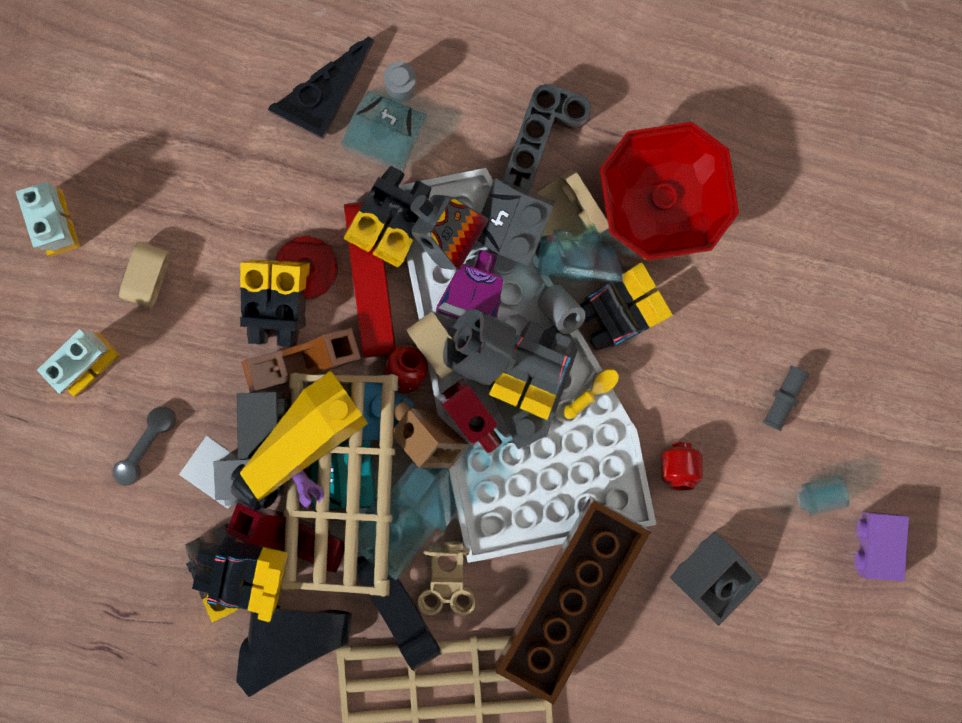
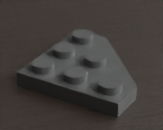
[488,326,578,449]

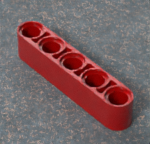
[344,201,396,358]

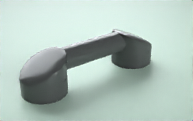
[113,407,176,485]

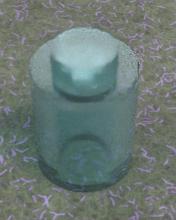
[798,476,850,516]

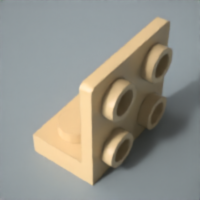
[536,170,608,258]

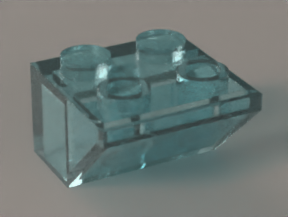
[391,461,457,532]

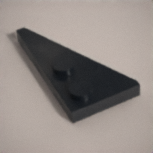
[268,36,374,140]

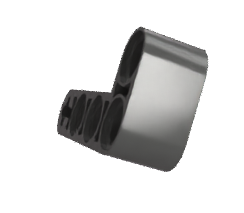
[503,84,591,191]

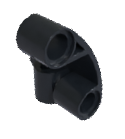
[236,605,352,697]

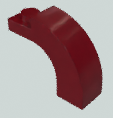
[226,502,345,573]

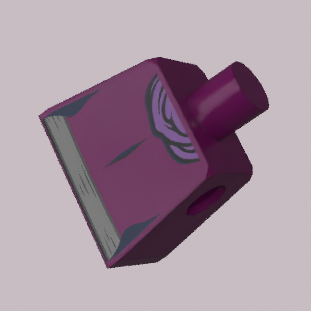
[436,250,504,319]

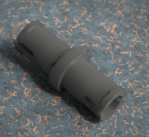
[763,365,809,431]

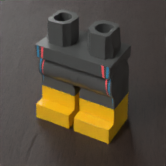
[489,321,573,420]

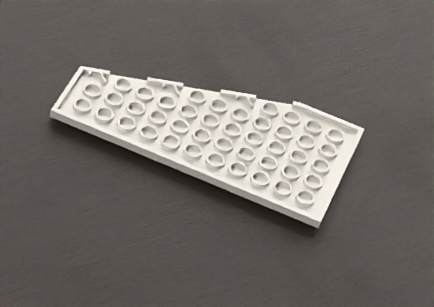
[399,168,656,563]

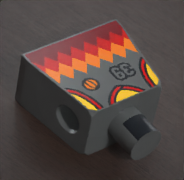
[410,195,489,271]

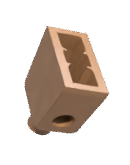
[393,402,469,468]

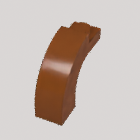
[241,328,361,393]

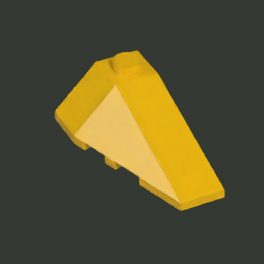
[240,371,368,501]

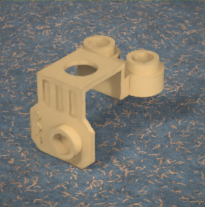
[418,541,476,616]

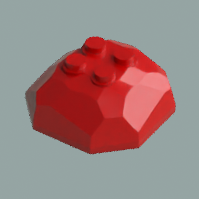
[599,122,739,261]

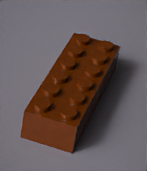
[495,496,651,705]

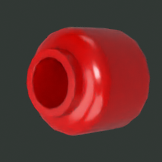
[382,346,428,394]
[661,442,703,491]

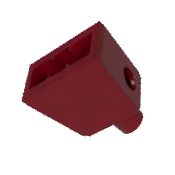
[437,377,503,453]

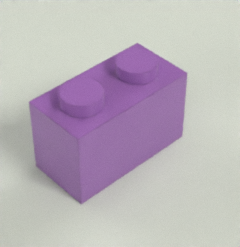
[854,512,909,581]

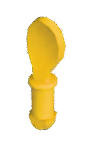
[564,368,619,419]

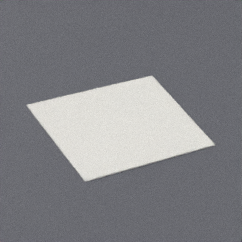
[179,436,238,509]

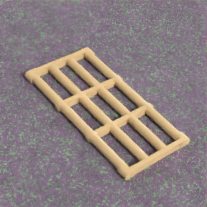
[281,372,398,597]
[335,635,553,723]

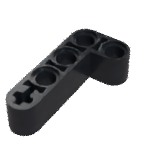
[357,547,442,671]

